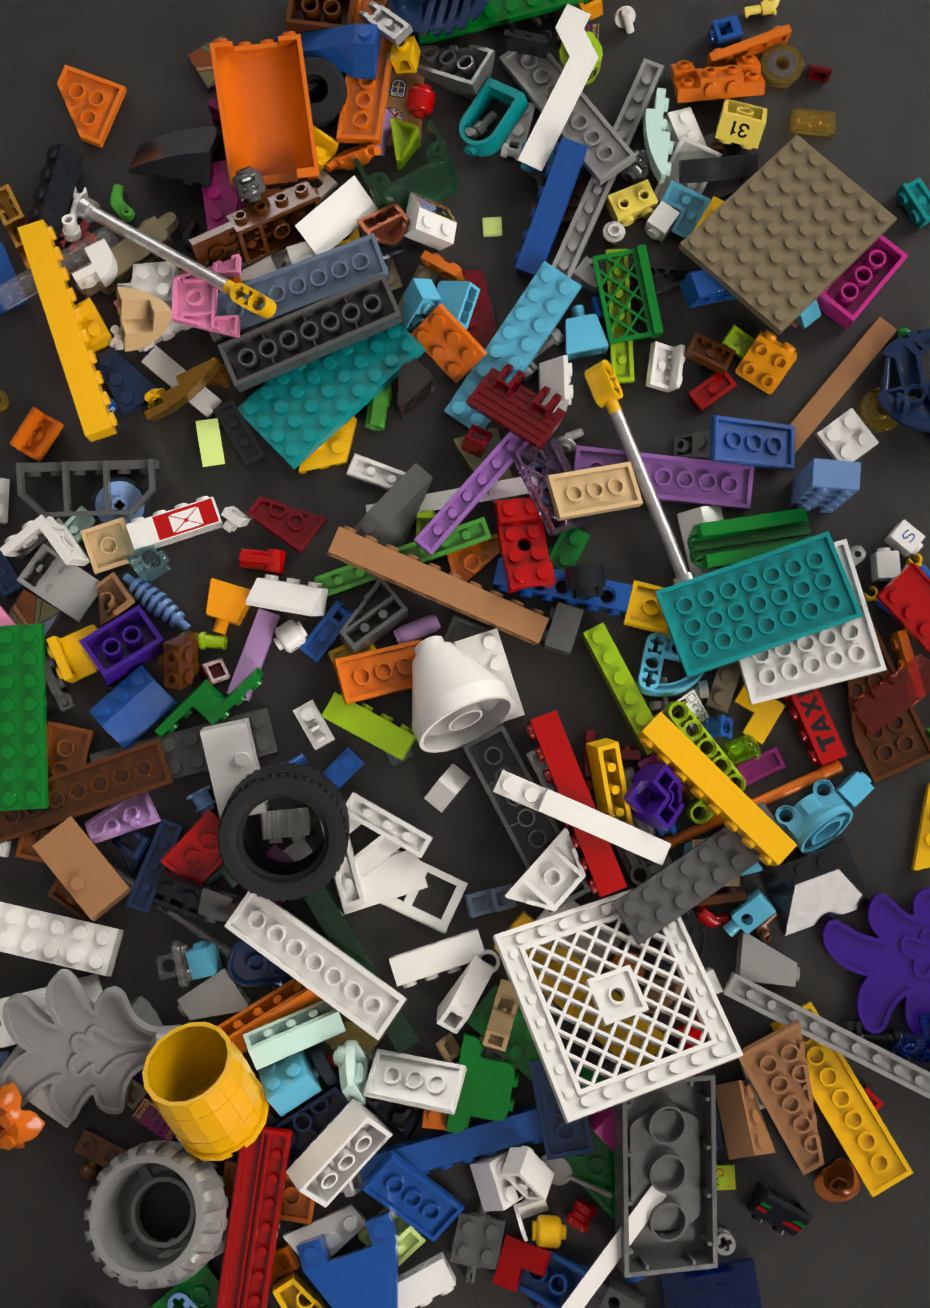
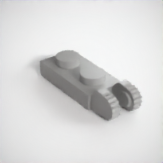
[359,0,413,46]

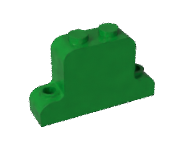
[446,1031,519,1133]

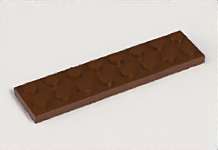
[0,739,174,844]

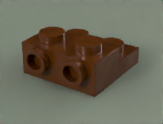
[163,631,199,690]

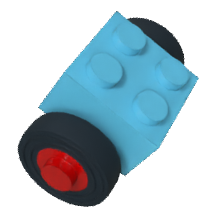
[258,1044,340,1127]

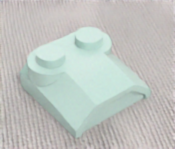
[333,1040,369,1105]

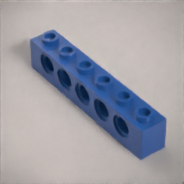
[493,557,632,617]

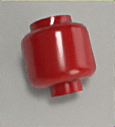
[405,83,436,119]

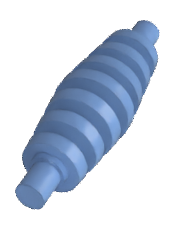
[122,573,191,632]

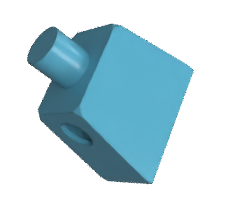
[437,281,480,329]
[564,305,609,360]
[723,887,776,937]

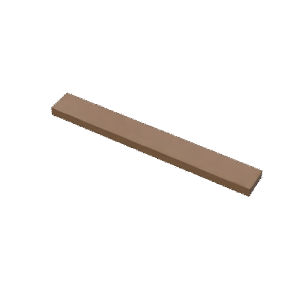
[790,317,897,453]

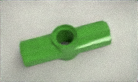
[365,383,392,431]

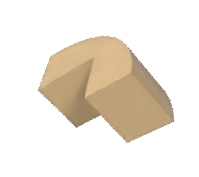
[482,979,519,1052]

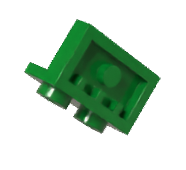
[548,521,590,571]

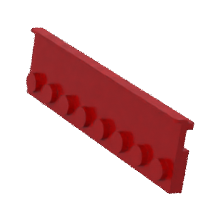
[875,562,930,655]
[215,1126,293,1308]

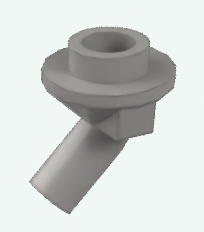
[554,428,584,453]

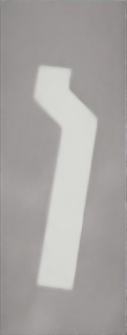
[518,4,599,171]

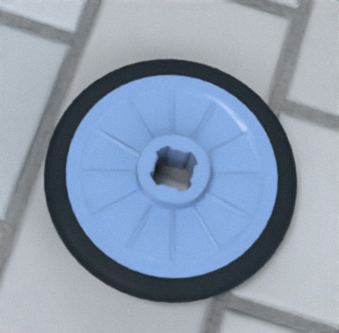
[91,476,150,525]

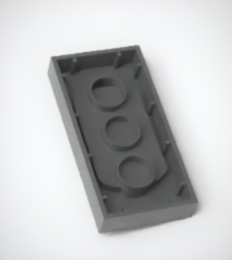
[614,1070,718,1278]

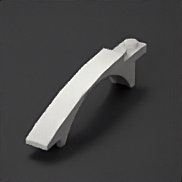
[492,770,671,865]

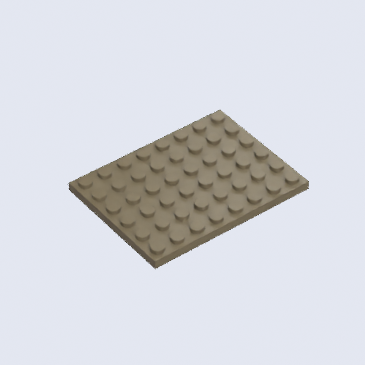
[678,135,897,335]

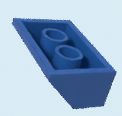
[89,665,178,750]

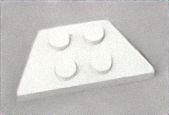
[505,828,586,911]

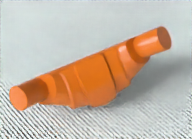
[324,144,381,173]

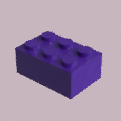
[79,605,164,686]

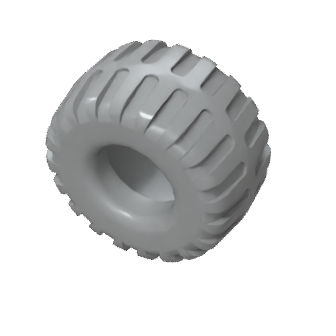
[84,1140,230,1289]

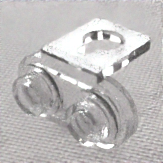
[155,940,193,988]

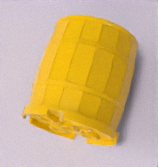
[142,1022,269,1161]

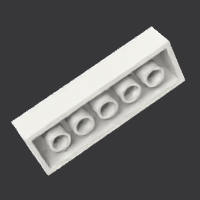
[0,902,124,976]

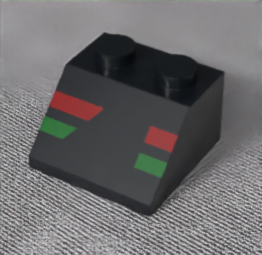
[746,1181,812,1236]

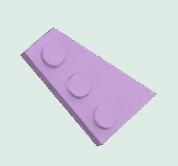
[84,792,161,844]

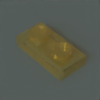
[790,108,837,137]

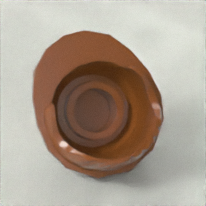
[814,1158,861,1203]

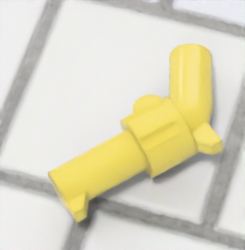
[743,0,780,19]

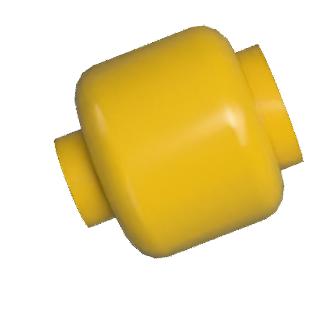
[532,1215,566,1248]

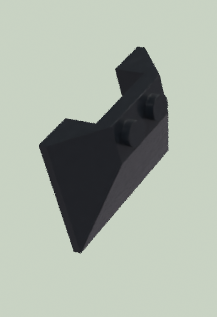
[760,839,869,936]

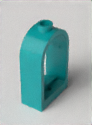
[459,77,529,157]

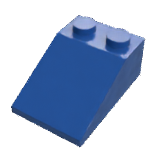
[517,1237,590,1308]

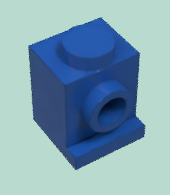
[707,14,743,49]

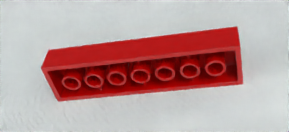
[526,710,627,897]

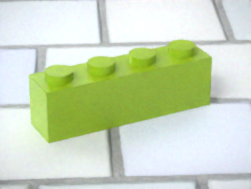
[322,692,416,761]

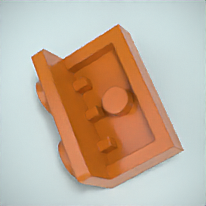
[10,407,64,462]

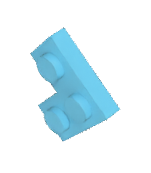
[662,180,711,238]

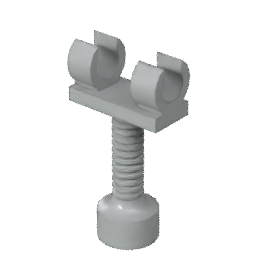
[523,327,565,382]
[646,677,709,711]

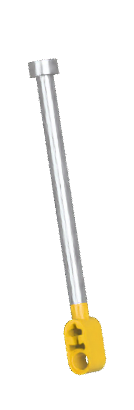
[76,197,276,319]
[585,359,696,585]

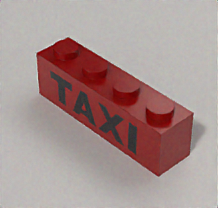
[782,688,847,767]

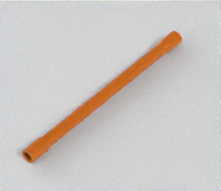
[662,760,843,850]

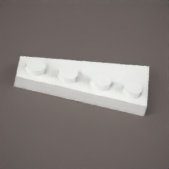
[453,628,525,721]

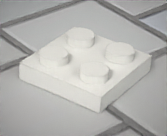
[815,408,879,462]

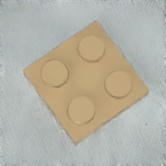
[80,517,139,574]

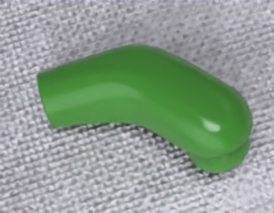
[110,184,135,222]

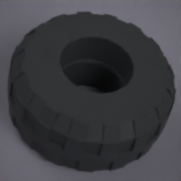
[304,57,347,128]

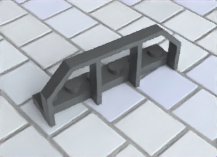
[16,459,160,517]

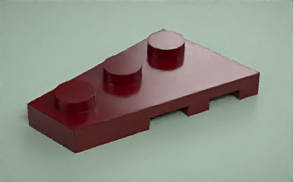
[246,496,328,554]

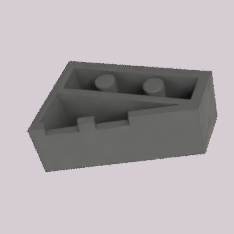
[339,578,408,655]

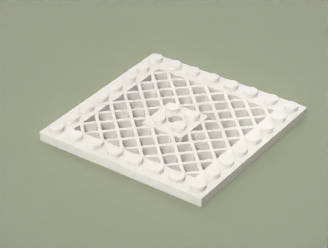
[493,888,743,1124]

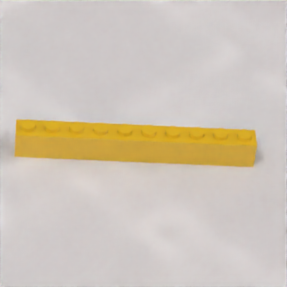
[17,219,118,442]

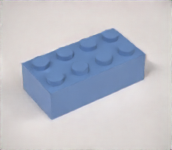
[790,458,861,513]

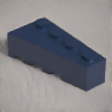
[273,1083,350,1170]

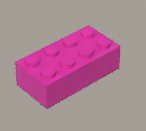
[817,235,909,330]

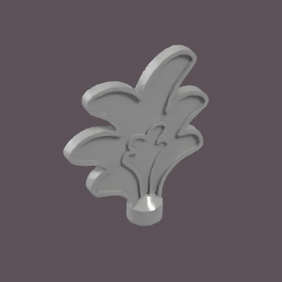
[0,969,182,1122]

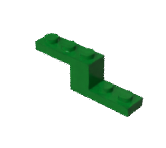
[155,667,264,737]

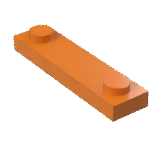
[705,24,792,67]

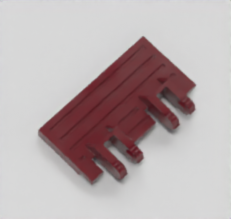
[466,363,566,450]

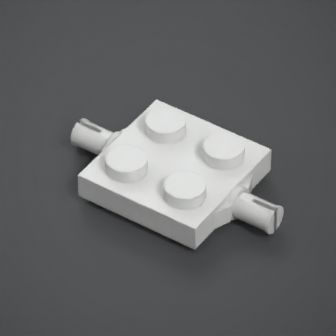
[117,261,179,305]

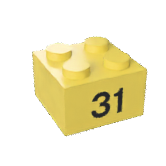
[715,98,767,150]

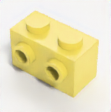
[605,179,658,227]

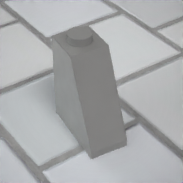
[735,931,800,987]
[177,967,253,1020]

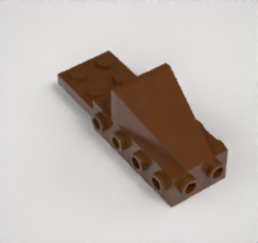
[189,180,321,267]

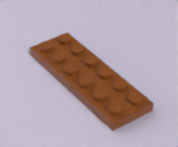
[15,721,95,863]

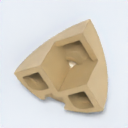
[117,287,172,352]

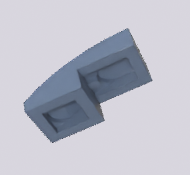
[464,884,517,918]

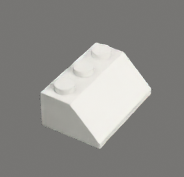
[245,574,328,616]

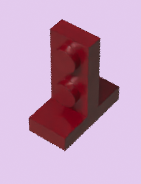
[583,730,641,777]

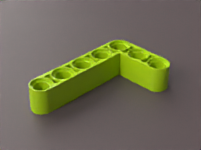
[664,701,746,824]

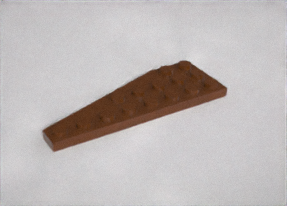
[845,616,930,783]

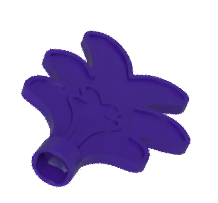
[821,887,930,1045]

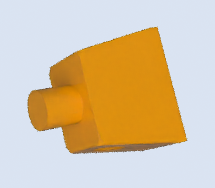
[206,578,251,635]

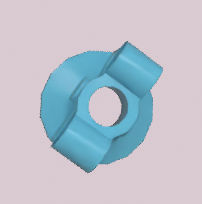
[775,779,853,854]

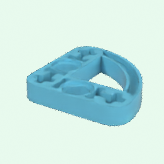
[637,633,703,697]

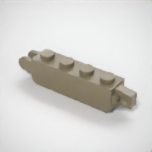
[76,212,180,298]

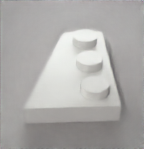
[282,1203,367,1257]

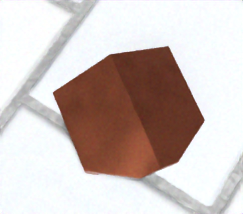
[357,201,410,246]

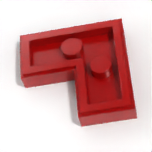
[492,1234,552,1292]

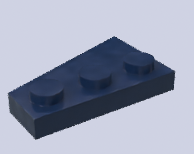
[95,347,157,415]

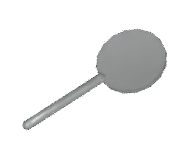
[541,1154,613,1198]

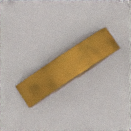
[0,184,32,274]
[145,357,224,421]

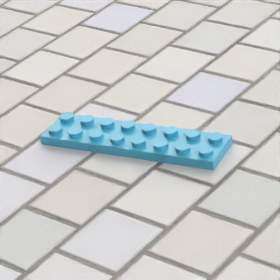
[444,261,582,430]

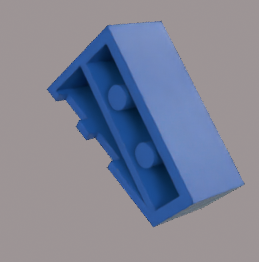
[679,269,736,308]

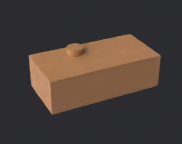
[32,816,132,922]

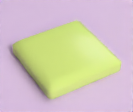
[482,217,503,237]

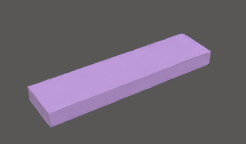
[227,609,281,701]

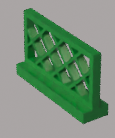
[591,244,663,345]

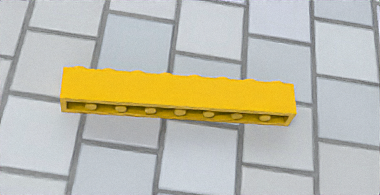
[637,712,797,866]

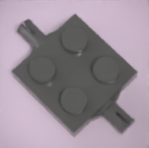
[449,1200,506,1283]

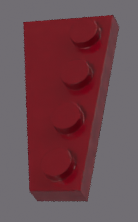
[462,269,497,349]

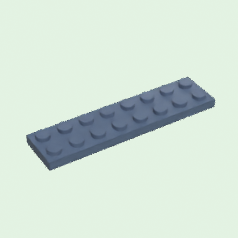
[217,233,390,340]

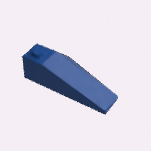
[299,23,382,80]

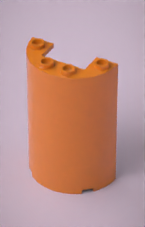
[209,31,320,188]

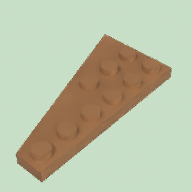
[738,1019,824,1176]

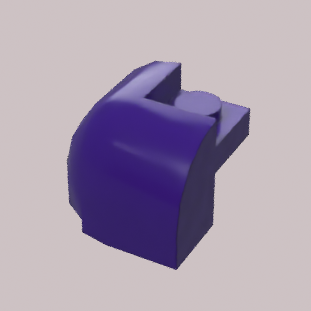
[623,763,684,831]

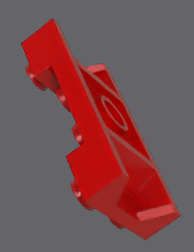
[493,496,556,593]

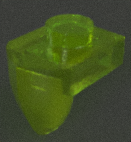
[724,735,761,765]

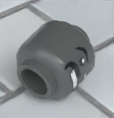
[621,150,652,184]
[232,166,266,203]

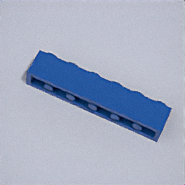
[513,137,588,277]

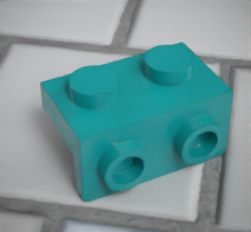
[895,177,930,229]

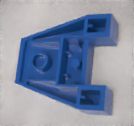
[296,1210,399,1308]

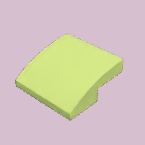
[357,1207,426,1267]

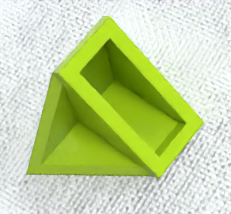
[390,118,420,170]

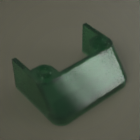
[353,120,459,214]

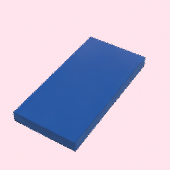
[710,415,795,471]
[361,1151,464,1242]

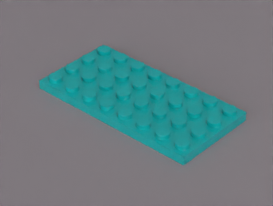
[238,324,426,470]
[655,531,863,678]

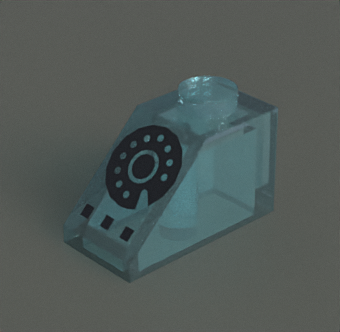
[126,546,171,583]

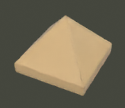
[436,1032,461,1063]

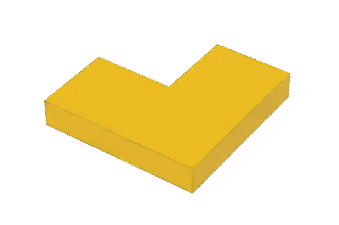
[733,684,786,744]

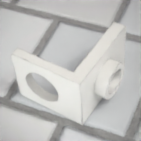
[513,1199,549,1242]

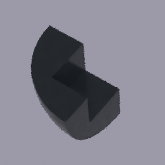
[365,1097,423,1140]

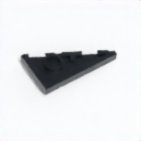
[629,264,699,303]

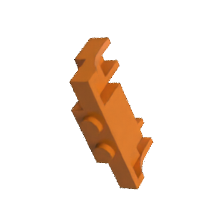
[670,54,765,103]

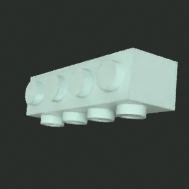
[243,1000,346,1070]

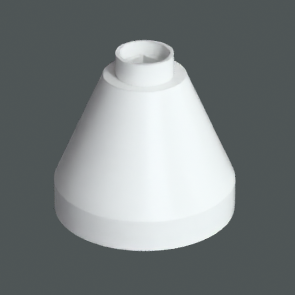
[412,636,515,753]

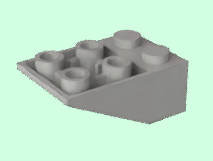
[17,543,100,622]

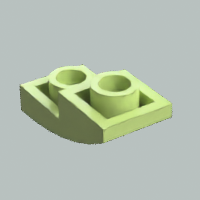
[195,418,225,467]

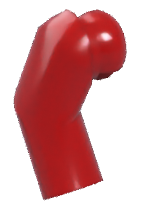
[696,905,729,927]

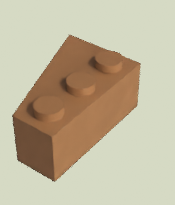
[715,1080,776,1160]

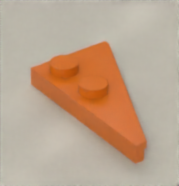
[447,534,501,582]

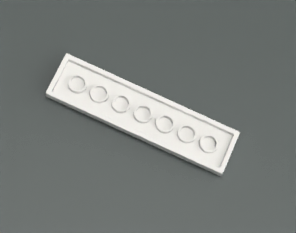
[224,891,407,1040]

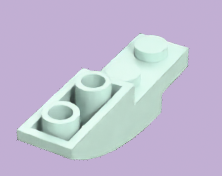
[643,88,674,184]

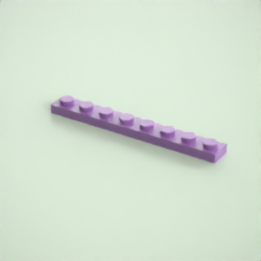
[414,432,529,556]

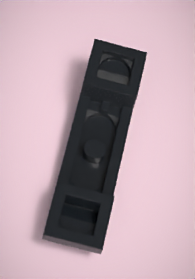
[679,153,758,184]

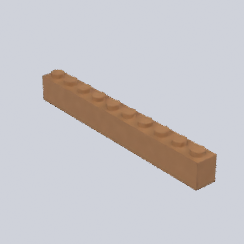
[327,526,549,645]

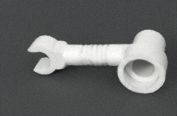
[62,186,88,242]

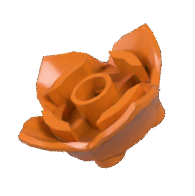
[0,1082,45,1150]

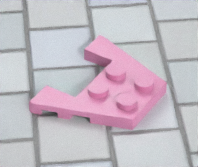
[171,254,242,338]

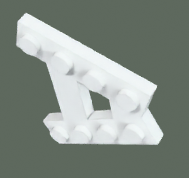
[320,792,433,908]

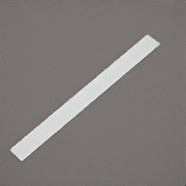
[366,474,539,513]
[561,1186,667,1308]

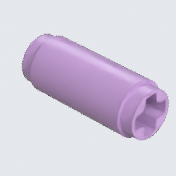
[393,614,441,644]

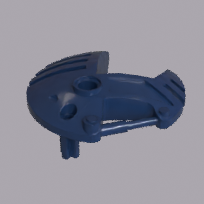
[387,0,488,37]
[877,328,930,432]

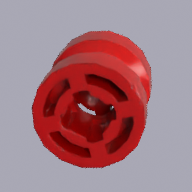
[565,1198,597,1233]

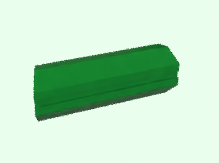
[687,508,811,570]

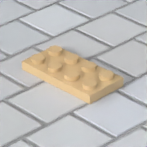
[545,461,643,521]

